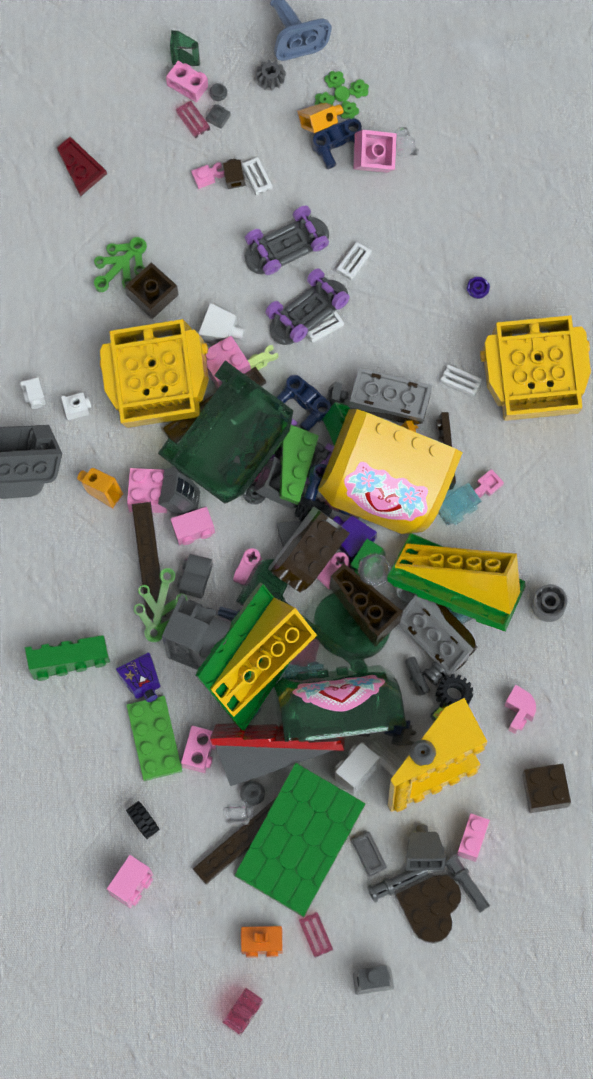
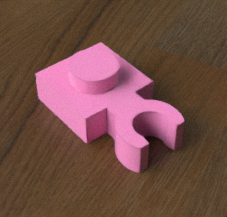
[191,162,225,189]

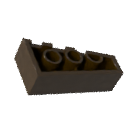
[329,564,403,647]

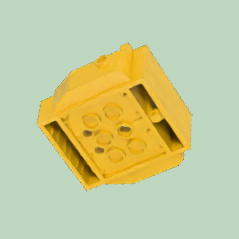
[480,315,591,421]
[100,319,209,428]

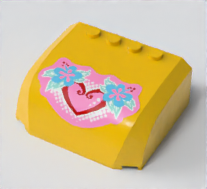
[318,409,463,534]

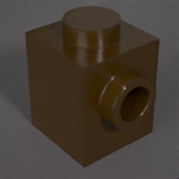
[223,159,246,189]

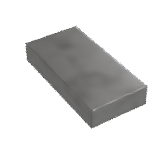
[351,832,387,877]

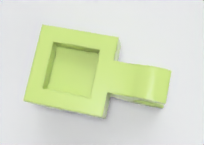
[248,345,279,370]

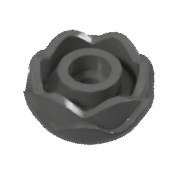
[243,482,266,505]
[409,740,436,766]
[240,781,265,806]

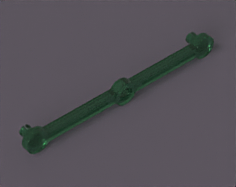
[272,592,366,672]

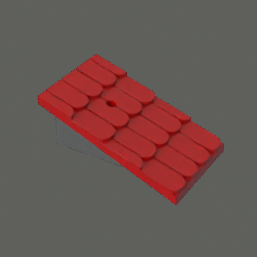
[210,723,345,786]

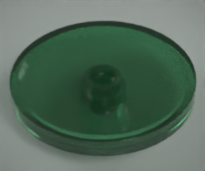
[313,593,391,660]

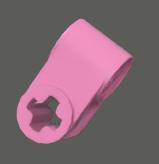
[233,548,263,588]
[317,552,350,589]

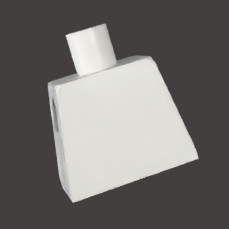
[198,303,245,344]

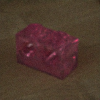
[222,988,263,1037]

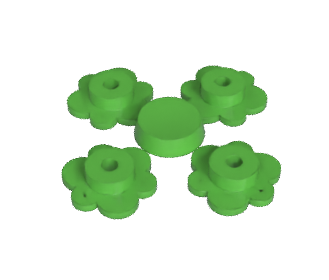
[315,71,369,119]

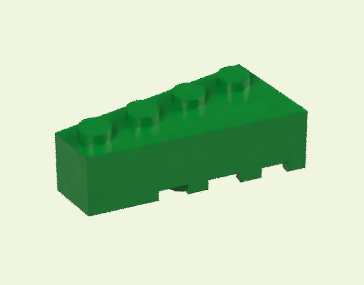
[24,635,110,681]

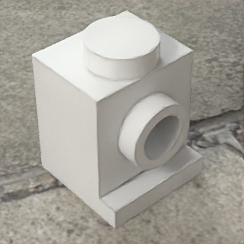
[20,377,46,409]
[61,393,91,420]

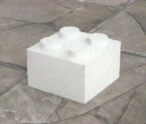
[335,742,380,796]

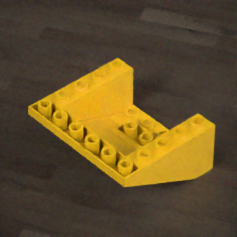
[388,698,488,812]

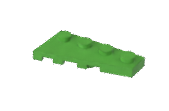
[280,422,319,505]

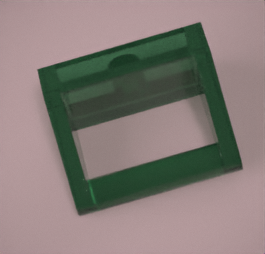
[170,30,201,66]

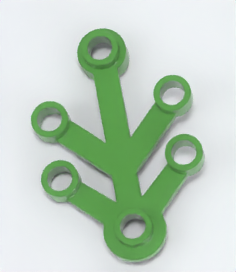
[94,237,147,292]
[133,568,187,642]

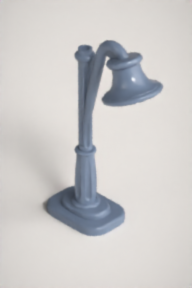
[270,0,332,61]

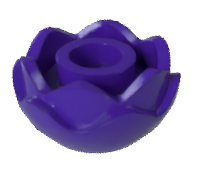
[467,277,490,299]

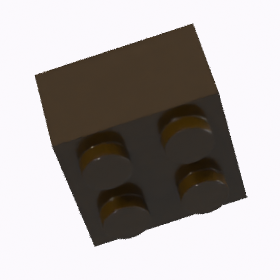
[125,262,179,319]
[522,763,571,813]

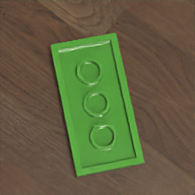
[127,696,183,781]

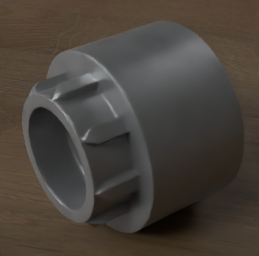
[532,584,567,622]

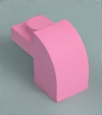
[505,685,536,734]

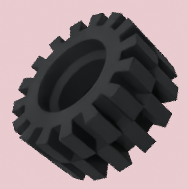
[295,497,332,521]
[435,674,474,708]
[126,801,160,839]

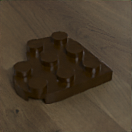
[396,875,461,944]

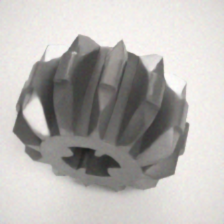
[256,60,286,91]

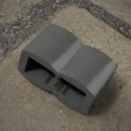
[177,554,213,599]

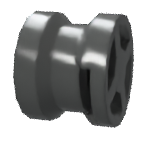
[423,661,448,686]

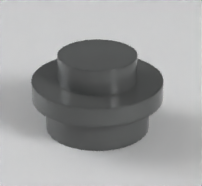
[210,83,227,101]

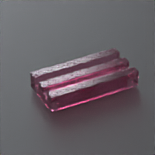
[176,101,210,139]
[299,912,333,958]

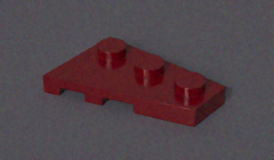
[57,137,107,197]

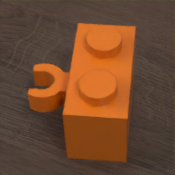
[241,926,283,958]

